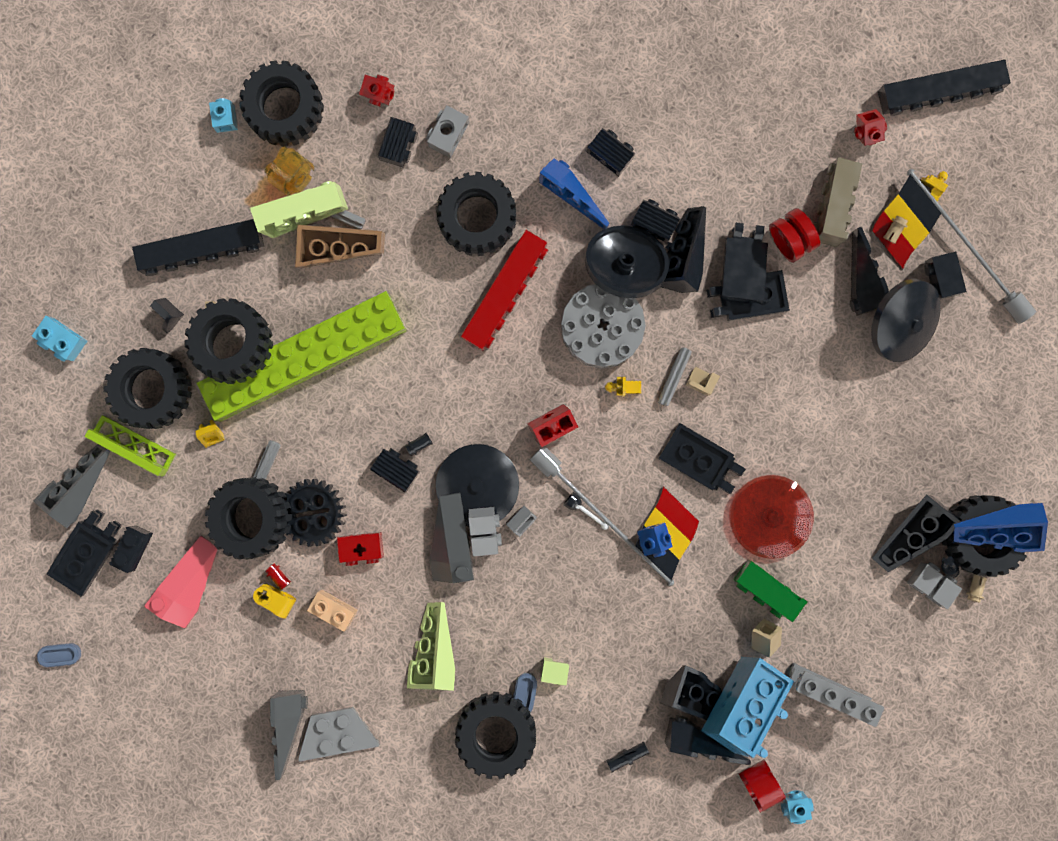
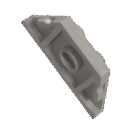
[299,707,380,762]

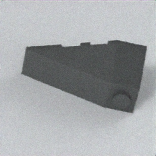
[33,444,110,528]
[270,690,308,780]

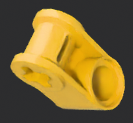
[253,584,297,619]

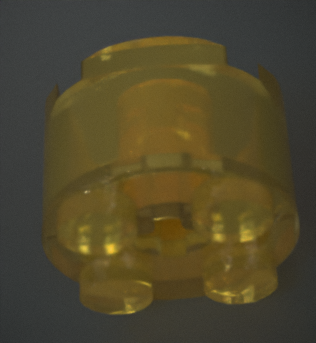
[264,146,314,196]

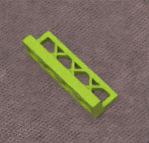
[84,415,176,476]

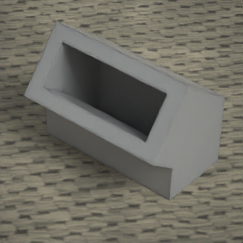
[506,505,537,537]

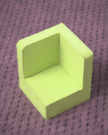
[541,657,569,686]

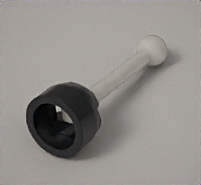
[564,492,609,530]

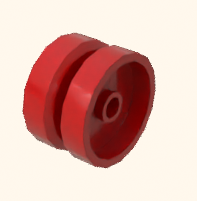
[769,208,820,263]

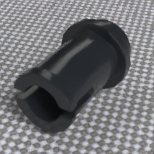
[405,432,433,456]

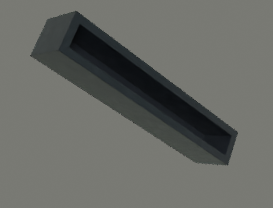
[878,59,1011,116]
[132,219,265,276]

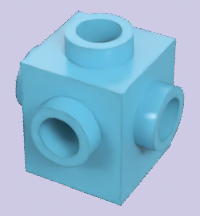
[781,790,814,824]

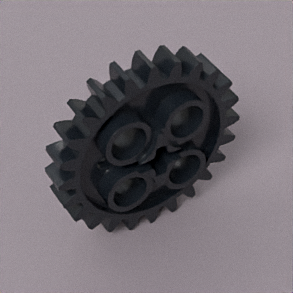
[284,479,347,547]

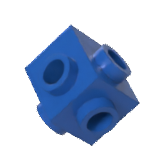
[637,523,673,557]

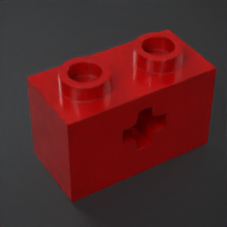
[527,404,578,447]
[337,532,384,566]

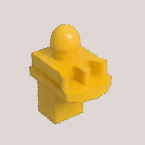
[920,171,948,201]
[605,377,641,397]

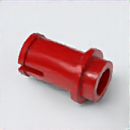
[265,563,291,591]

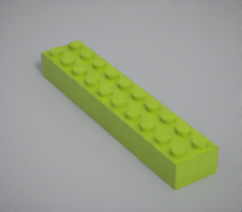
[196,291,407,422]

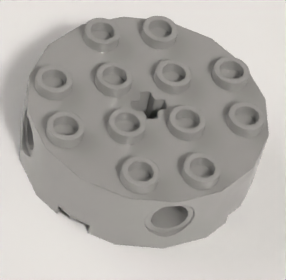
[561,284,646,369]

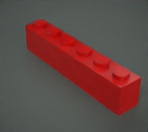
[461,230,549,351]

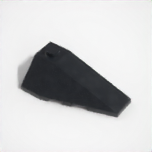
[661,206,706,293]
[850,227,889,316]
[872,494,961,572]
[660,665,722,721]
[665,715,751,765]

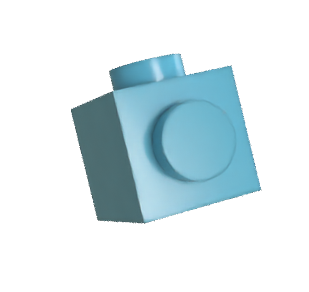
[209,98,238,133]

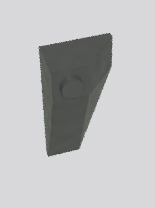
[429,493,474,583]

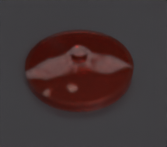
[729,475,814,559]

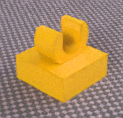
[195,420,225,448]

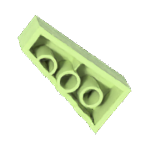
[250,181,348,238]

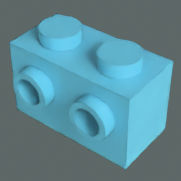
[32,316,88,362]

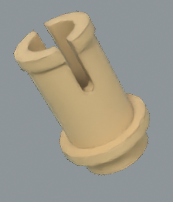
[883,216,908,244]
[966,575,987,603]

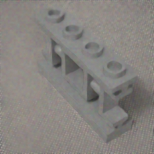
[787,663,884,727]

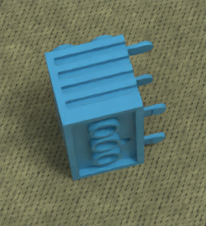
[701,657,794,758]

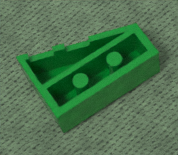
[733,560,808,622]

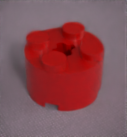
[738,760,786,813]

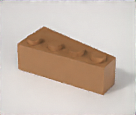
[295,225,385,268]

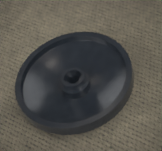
[585,226,669,298]
[871,279,941,362]
[436,444,519,527]

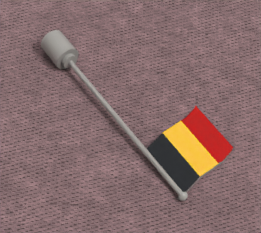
[872,169,1037,324]
[530,446,699,586]

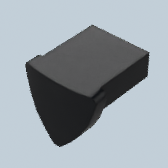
[150,298,184,333]

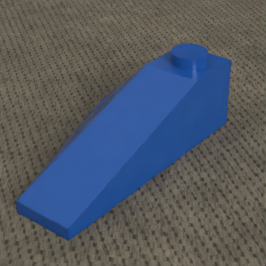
[539,158,610,229]
[953,503,1048,552]

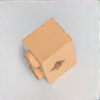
[307,590,358,632]

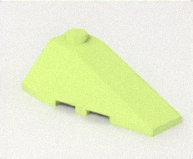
[407,602,455,691]

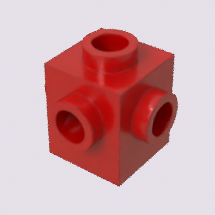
[359,74,395,107]
[854,109,887,146]

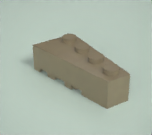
[813,157,862,247]

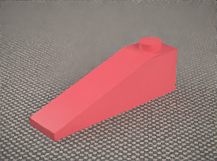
[144,536,218,628]

